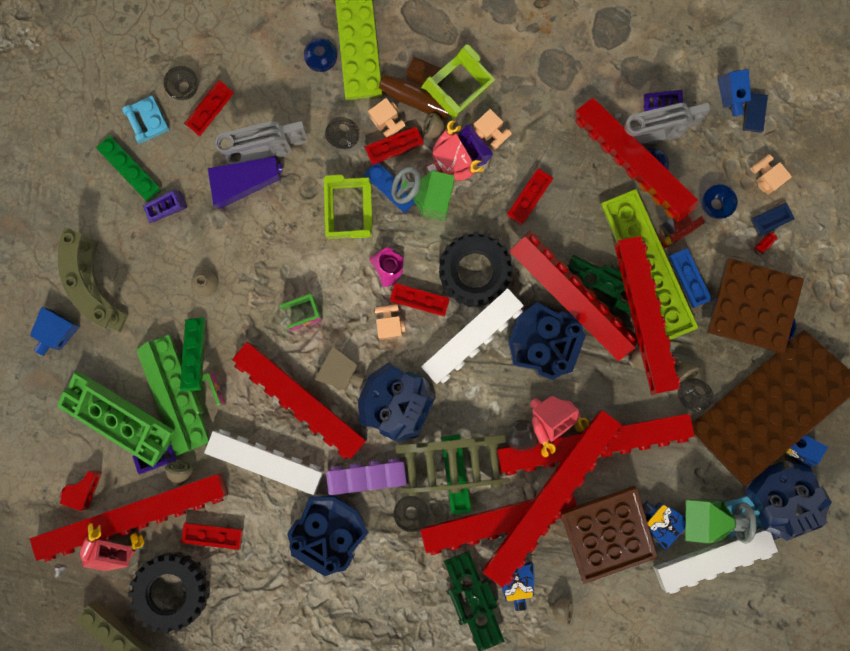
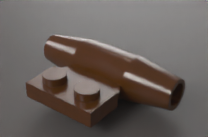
[379,57,449,119]

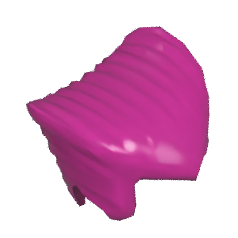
[369,247,404,287]

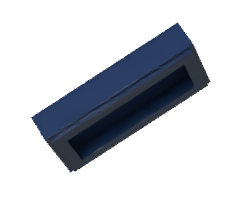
[743,93,768,133]
[750,203,795,236]

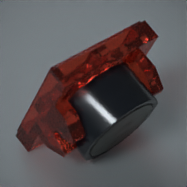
[660,215,705,249]

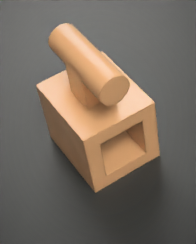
[368,98,406,138]
[473,109,512,149]
[750,154,792,195]
[375,304,405,340]

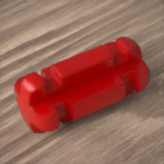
[755,232,778,254]

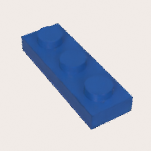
[364,163,415,214]
[669,248,712,308]

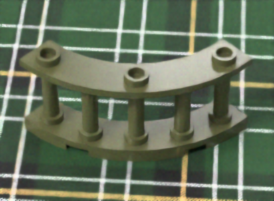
[58,227,128,332]
[396,435,510,496]

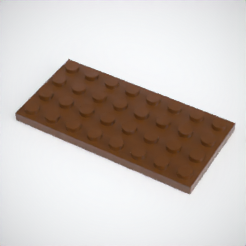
[692,330,850,487]

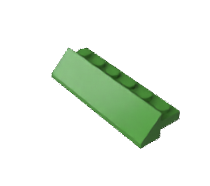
[136,335,210,457]
[57,371,175,467]

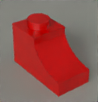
[59,470,102,511]

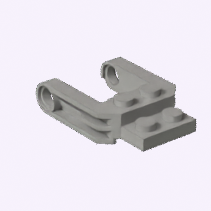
[624,103,710,146]
[215,121,309,164]

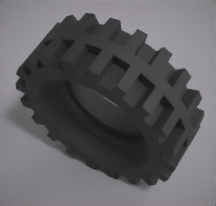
[439,232,513,307]
[128,552,210,633]

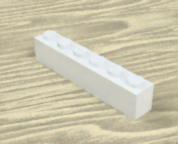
[421,289,524,384]
[204,429,324,495]
[654,528,778,594]

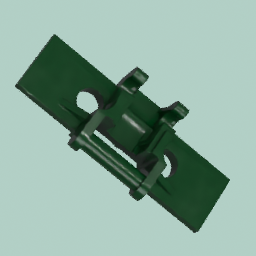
[567,254,631,315]
[444,551,505,651]

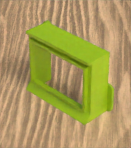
[421,45,495,120]
[323,175,373,240]

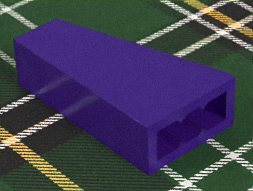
[208,157,283,209]

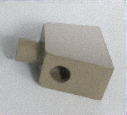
[315,347,365,390]

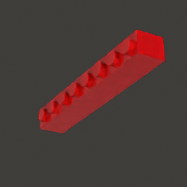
[575,98,698,223]
[509,231,638,361]
[614,236,680,395]
[232,342,367,459]
[420,492,577,555]

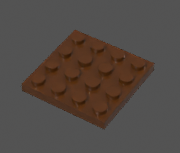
[707,258,804,354]
[561,486,658,584]

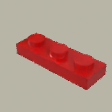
[183,80,234,136]
[364,127,424,165]
[506,168,554,226]
[390,283,450,317]
[181,522,243,550]

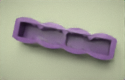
[326,458,407,495]

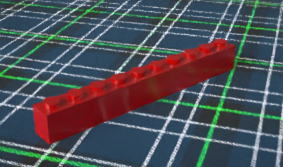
[482,410,622,588]
[497,414,695,476]
[29,473,228,563]

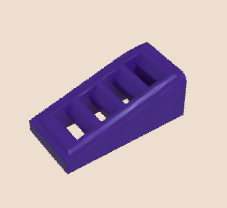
[644,90,683,111]
[458,124,493,166]
[143,190,187,223]
[132,445,177,475]

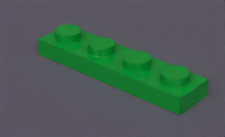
[96,135,161,202]
[180,317,206,392]
[441,434,471,515]

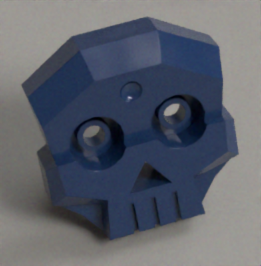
[508,302,586,380]
[358,362,436,442]
[745,461,832,541]
[287,496,369,576]

